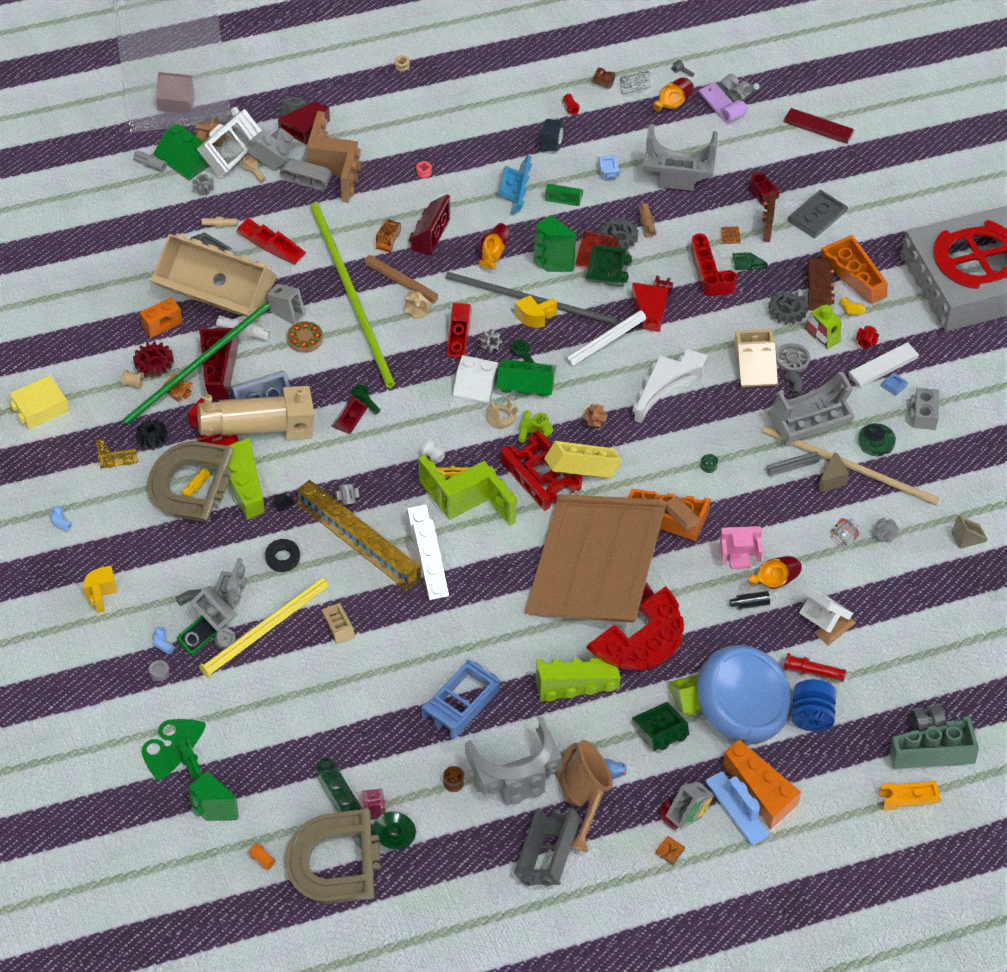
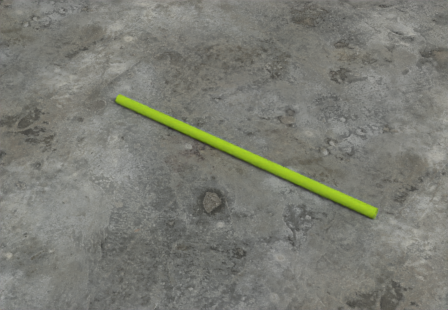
[310,202,395,388]

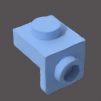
[598,155,620,180]

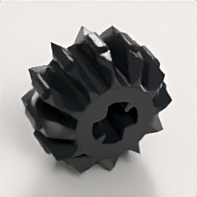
[135,418,168,450]

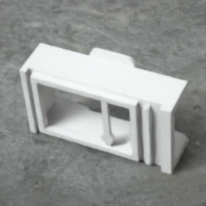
[197,109,261,178]

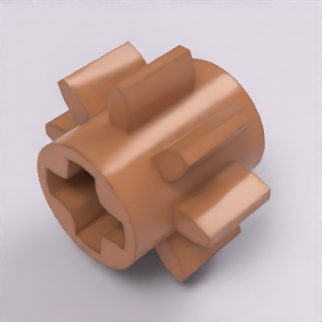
[584,404,607,427]

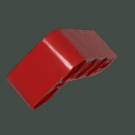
[691,233,737,296]

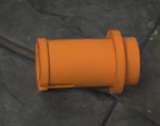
[248,843,276,870]

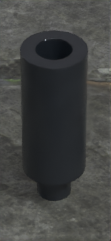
[729,591,770,609]

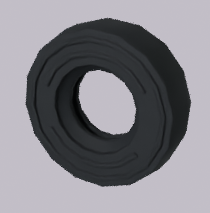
[265,539,300,572]

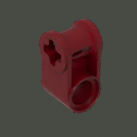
[749,172,780,205]

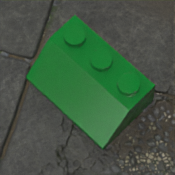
[153,123,210,181]
[534,215,576,272]
[496,359,557,397]

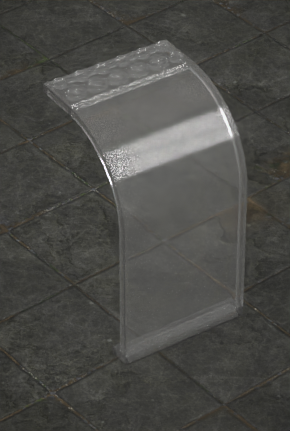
[113,0,232,132]

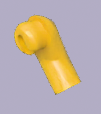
[840,297,866,315]

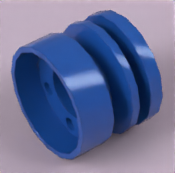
[791,679,837,732]

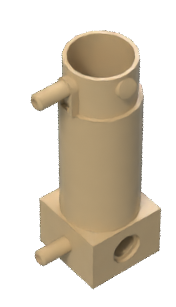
[197,386,315,440]

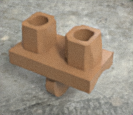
[195,117,228,147]

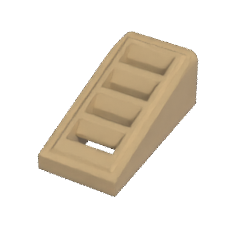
[322,603,355,644]

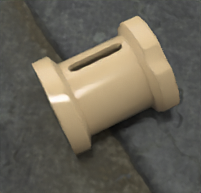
[121,370,144,389]

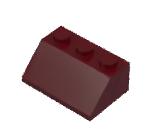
[409,194,450,256]

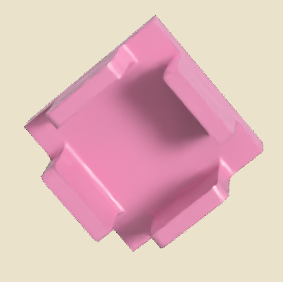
[718,526,763,569]

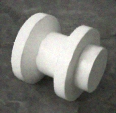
[421,440,445,464]

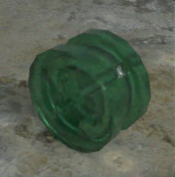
[700,454,718,473]

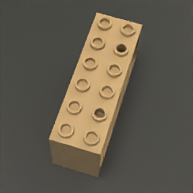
[151,233,277,322]

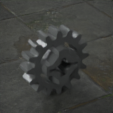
[600,217,639,250]
[768,290,808,325]

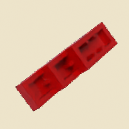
[236,217,306,265]

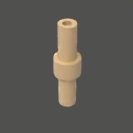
[202,217,238,227]

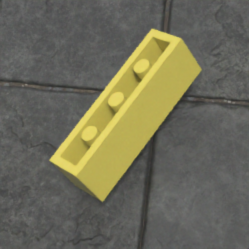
[544,441,622,478]

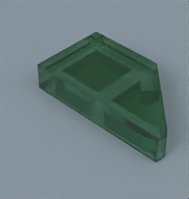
[732,252,768,271]

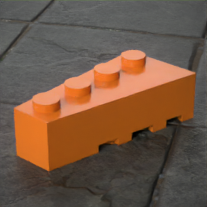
[821,235,888,303]
[627,489,711,541]
[723,740,801,830]

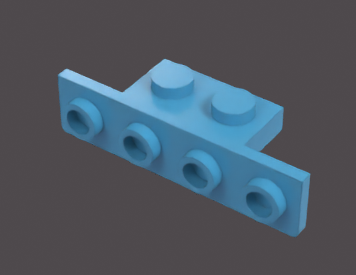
[498,155,532,215]

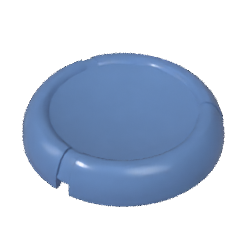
[697,645,792,744]

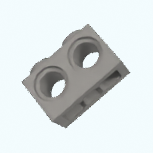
[910,387,939,430]

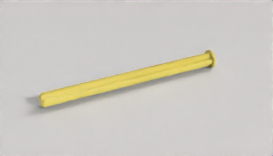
[199,577,328,678]

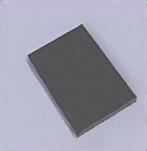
[787,189,848,239]

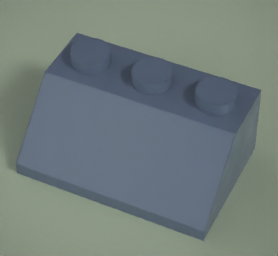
[229,370,290,399]

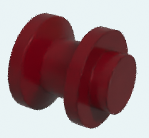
[654,275,674,293]

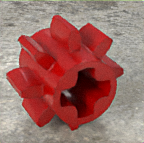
[856,326,879,348]

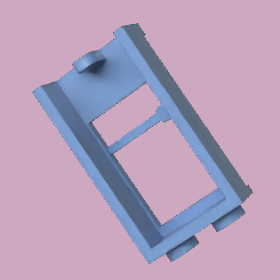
[422,659,500,740]

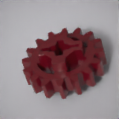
[133,341,174,378]

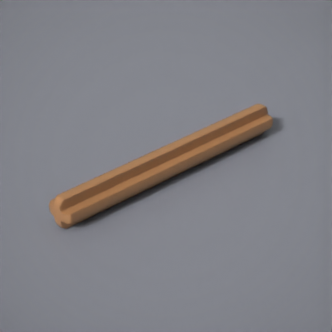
[365,255,439,303]

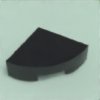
[274,493,295,512]

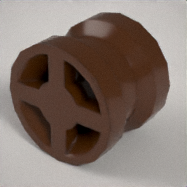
[443,766,464,792]

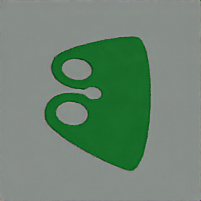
[141,719,206,781]

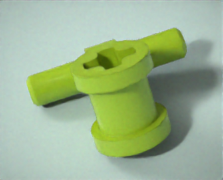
[518,410,553,443]

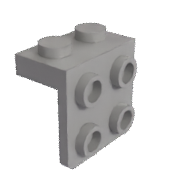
[215,558,247,610]

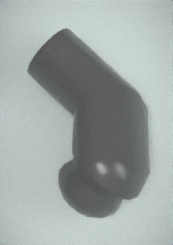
[176,589,202,606]

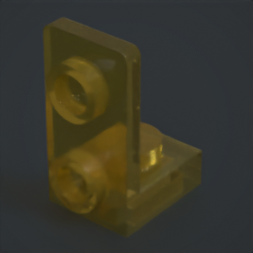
[96,438,138,469]

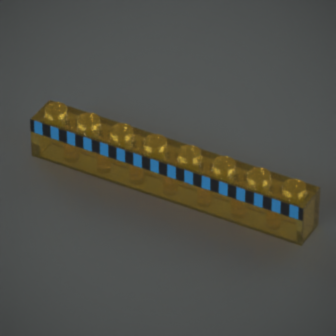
[296,479,421,591]

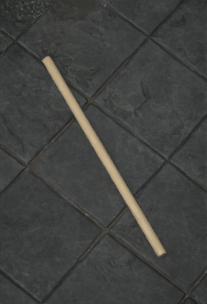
[762,426,939,505]

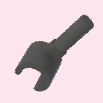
[671,60,695,77]

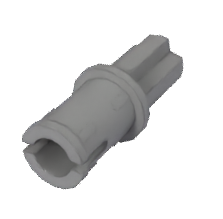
[133,151,167,172]

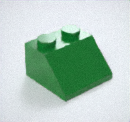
[188,771,239,821]

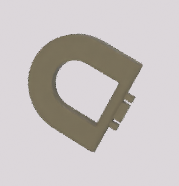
[148,441,234,522]
[285,809,381,904]

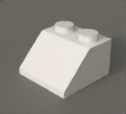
[453,355,498,404]

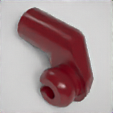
[660,799,678,830]

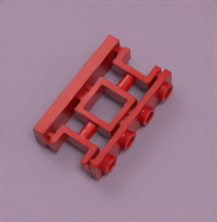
[500,430,583,511]

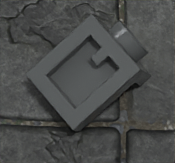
[280,96,306,117]

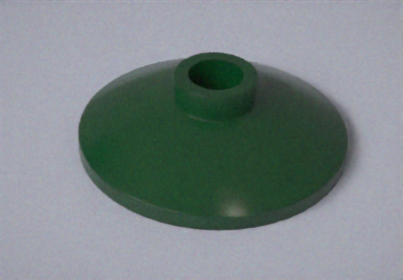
[374,812,416,850]

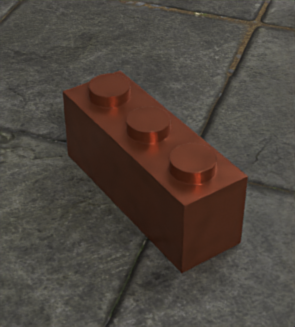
[807,258,835,311]

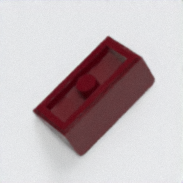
[331,396,368,434]

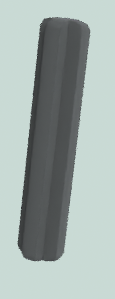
[766,451,820,476]

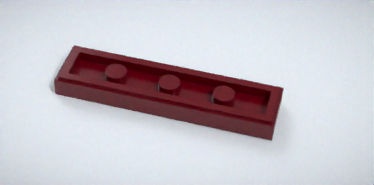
[784,108,854,144]

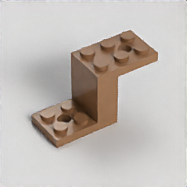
[307,111,362,203]

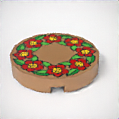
[287,321,323,353]

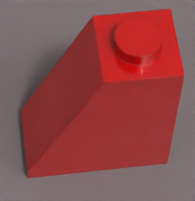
[631,282,668,332]

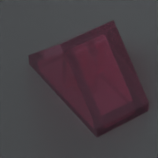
[361,788,386,820]

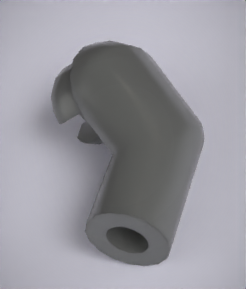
[785,371,803,396]

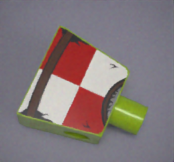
[804,305,841,350]

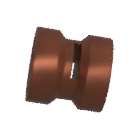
[593,67,616,88]

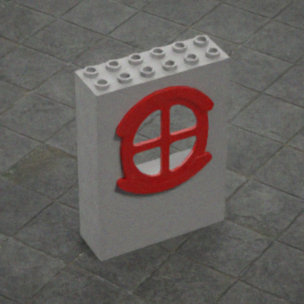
[900,206,1007,332]

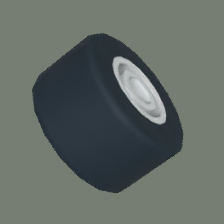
[541,119,564,151]

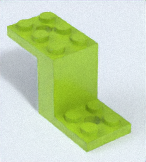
[418,455,517,526]

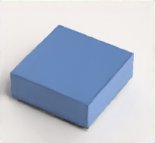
[881,372,908,396]

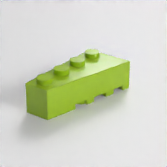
[225,438,265,520]
[535,658,620,702]

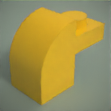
[515,295,557,328]
[83,566,117,613]

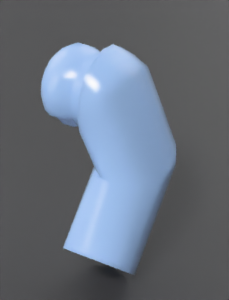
[51,506,72,531]
[153,627,174,655]

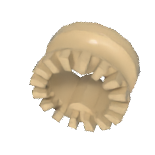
[395,55,410,72]

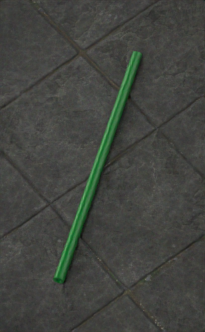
[122,302,271,425]

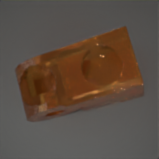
[376,219,402,253]

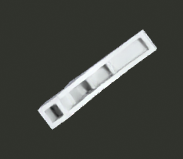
[633,349,708,423]
[406,505,449,601]

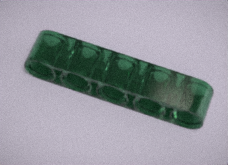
[316,758,375,848]

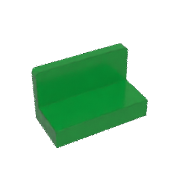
[545,184,583,206]

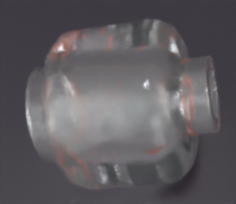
[830,518,859,547]

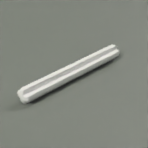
[567,310,646,366]

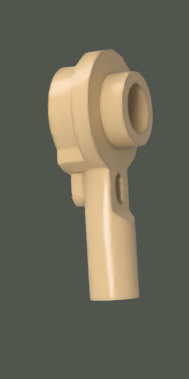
[242,154,266,183]

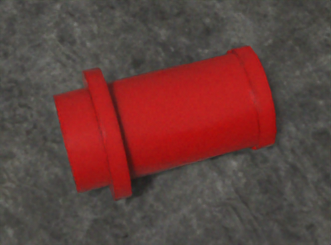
[562,94,580,115]

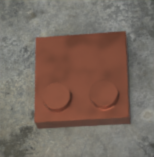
[762,192,776,242]

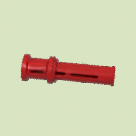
[783,653,846,682]

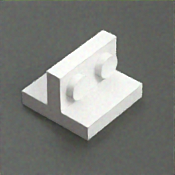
[799,585,853,633]

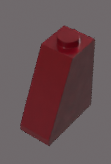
[278,102,330,145]

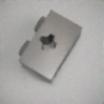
[190,586,238,631]

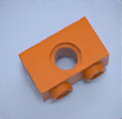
[140,297,183,338]

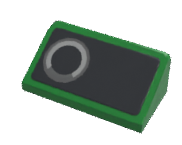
[177,615,218,656]

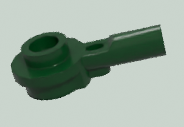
[511,339,535,363]
[351,384,380,415]

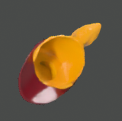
[653,77,694,112]
[478,223,509,269]
[748,556,802,589]

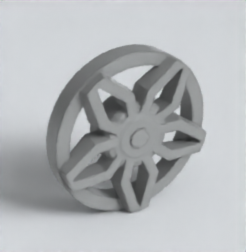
[776,343,810,373]

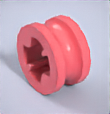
[416,161,432,178]

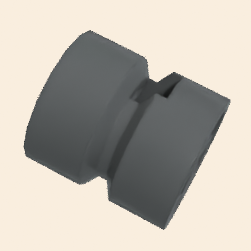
[910,704,946,732]

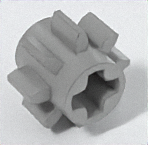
[193,174,214,195]
[478,329,503,352]
[335,484,360,505]
[874,517,899,542]

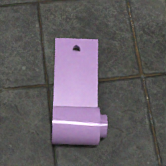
[698,82,747,123]

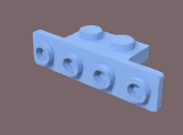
[706,772,769,845]

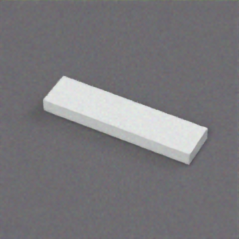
[848,342,919,388]

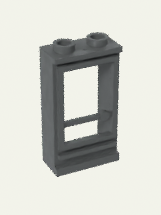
[514,808,582,886]

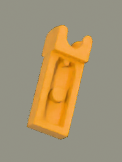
[879,781,941,810]

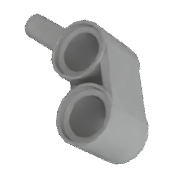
[717,74,759,101]

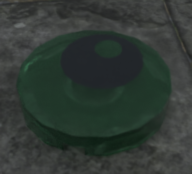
[858,423,896,457]

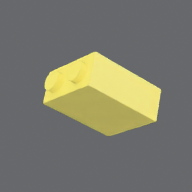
[9,375,69,430]

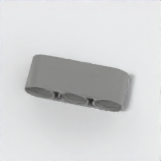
[280,158,333,190]

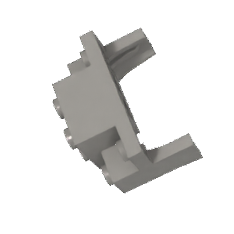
[643,124,718,191]
[465,716,562,806]

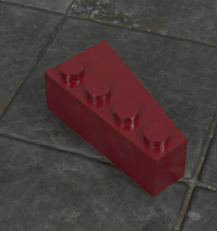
[199,328,239,399]

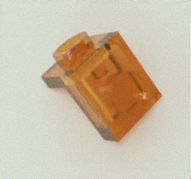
[162,373,193,402]

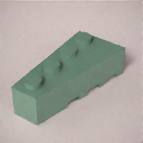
[890,716,979,769]

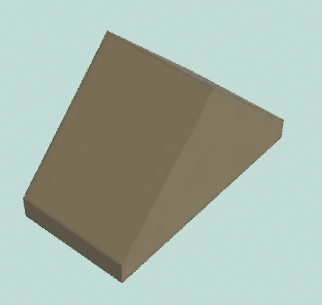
[819,452,849,492]
[952,515,988,549]

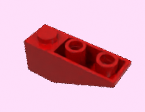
[447,302,472,358]

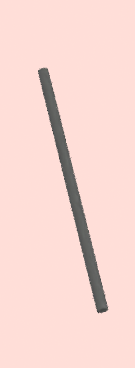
[446,272,618,325]

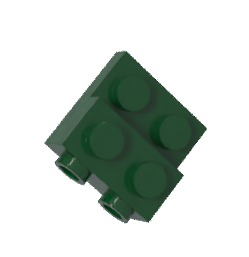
[586,245,632,287]
[632,702,690,751]

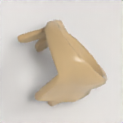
[404,290,431,319]
[486,398,519,429]

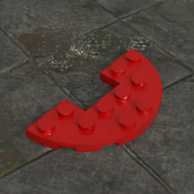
[586,586,684,670]

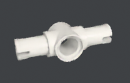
[216,315,271,341]

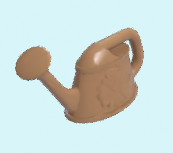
[556,740,613,852]

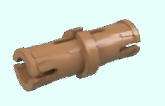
[638,203,657,237]

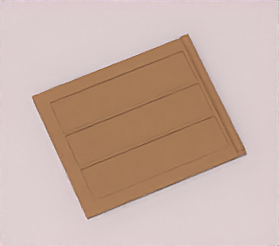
[525,494,667,623]

